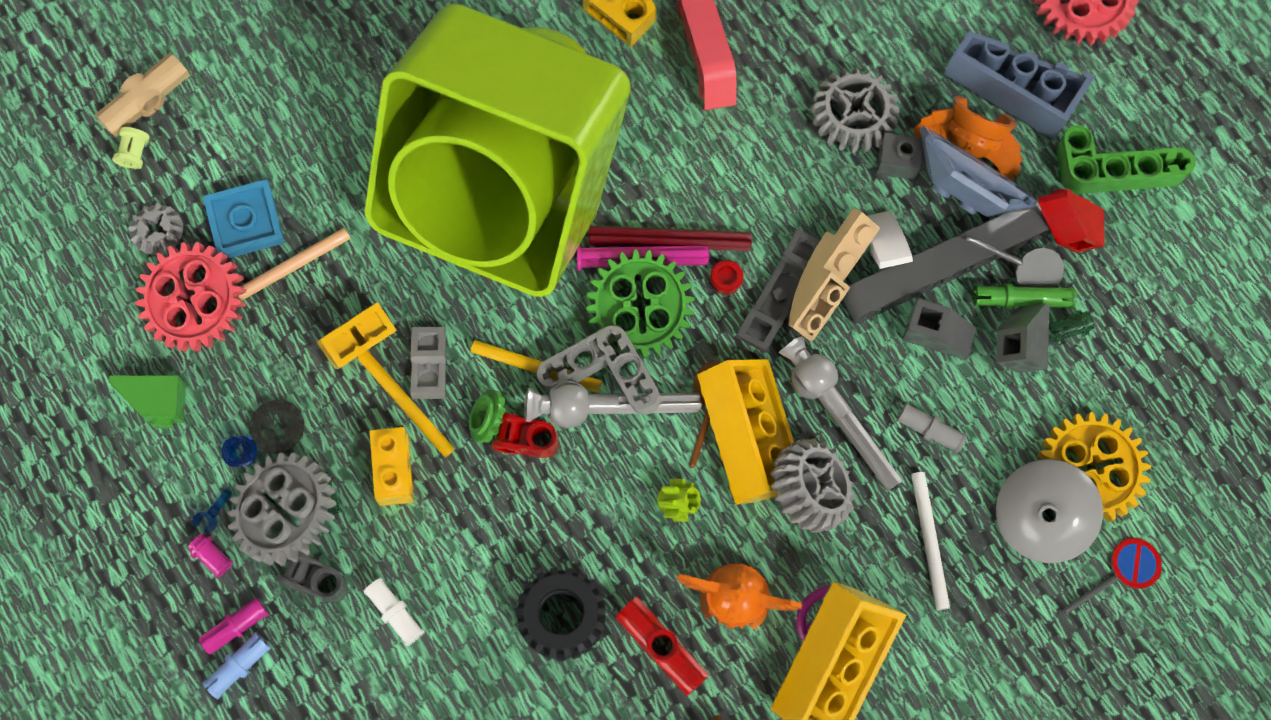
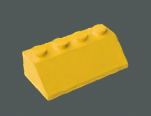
[697,359,794,505]
[770,582,906,720]

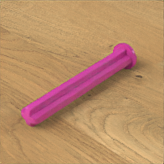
[577,245,709,271]

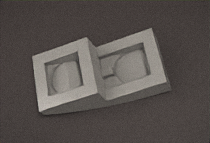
[410,327,446,399]

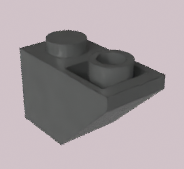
[902,298,976,360]
[996,303,1050,373]

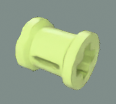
[112,127,150,169]

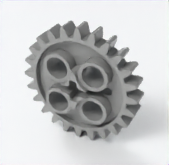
[227,452,337,566]

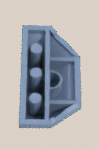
[920,125,1037,217]

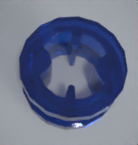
[221,436,258,467]

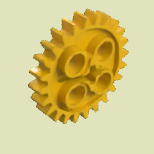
[1037,412,1151,522]

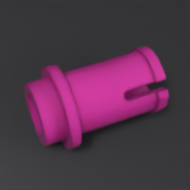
[188,534,233,578]

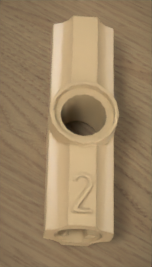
[95,52,190,138]

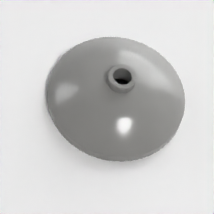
[996,459,1103,563]

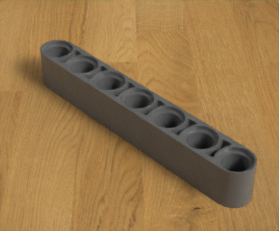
[842,200,1052,324]

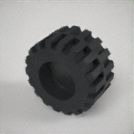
[516,567,606,661]

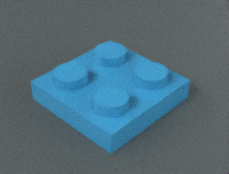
[203,179,285,259]

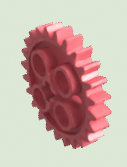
[1033,0,1139,45]
[135,242,247,352]

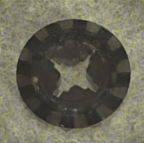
[249,400,306,454]

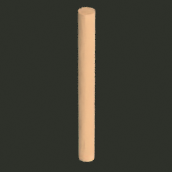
[238,227,350,301]

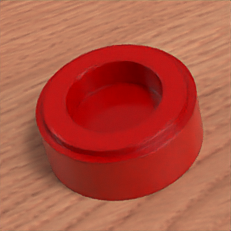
[710,260,744,295]

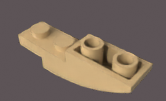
[788,208,881,342]

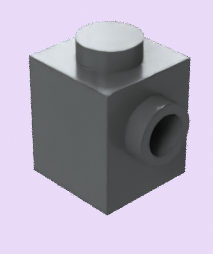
[876,133,926,180]

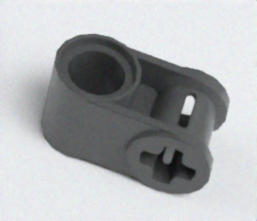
[276,551,348,604]

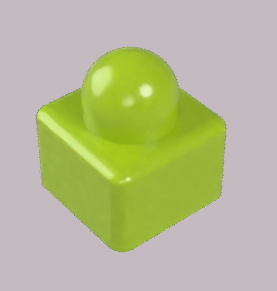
[365,4,631,297]

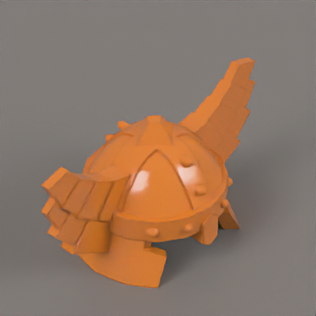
[912,96,1023,182]
[676,563,802,630]

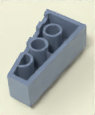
[944,31,1096,140]

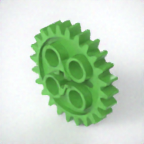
[586,249,695,359]

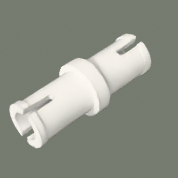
[363,578,425,646]

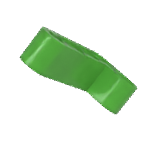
[1056,125,1195,194]

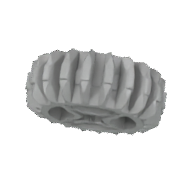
[811,66,900,154]
[770,438,856,533]

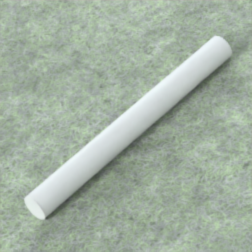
[911,472,950,610]

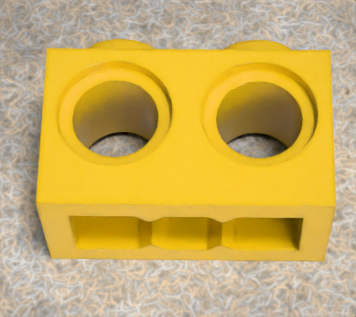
[583,0,657,47]
[316,302,397,370]
[370,427,414,506]

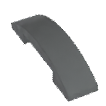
[736,229,820,353]

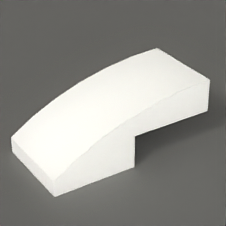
[867,211,913,269]

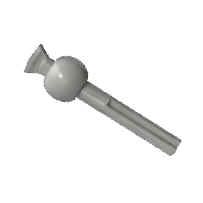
[779,336,902,492]
[524,380,702,429]

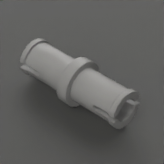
[896,402,967,454]

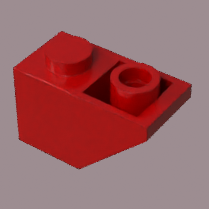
[1038,189,1105,253]

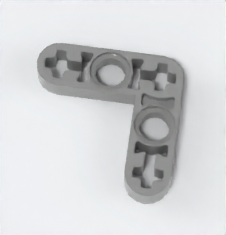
[537,326,661,415]

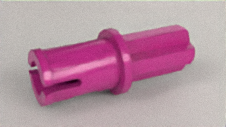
[199,597,269,654]

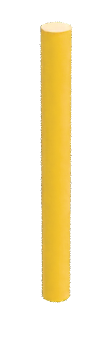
[471,340,602,393]
[357,350,455,458]

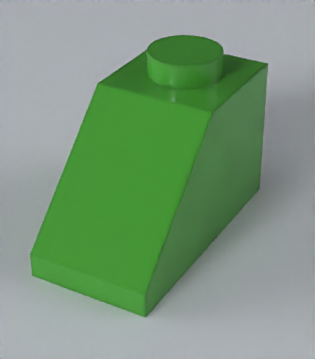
[109,376,186,429]

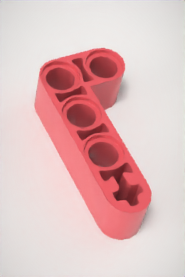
[677,0,736,111]

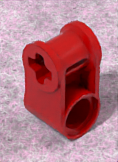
[491,413,559,458]

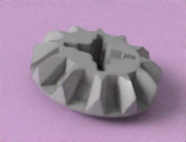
[128,202,183,255]

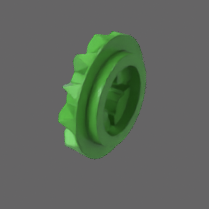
[469,389,506,443]

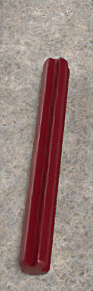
[588,226,752,251]

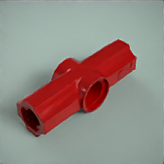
[615,597,710,697]

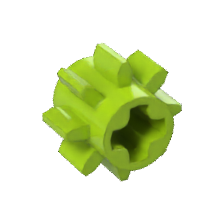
[657,478,701,522]

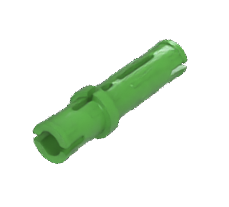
[972,283,1077,309]

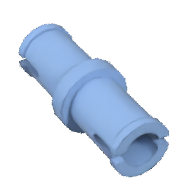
[202,632,271,699]

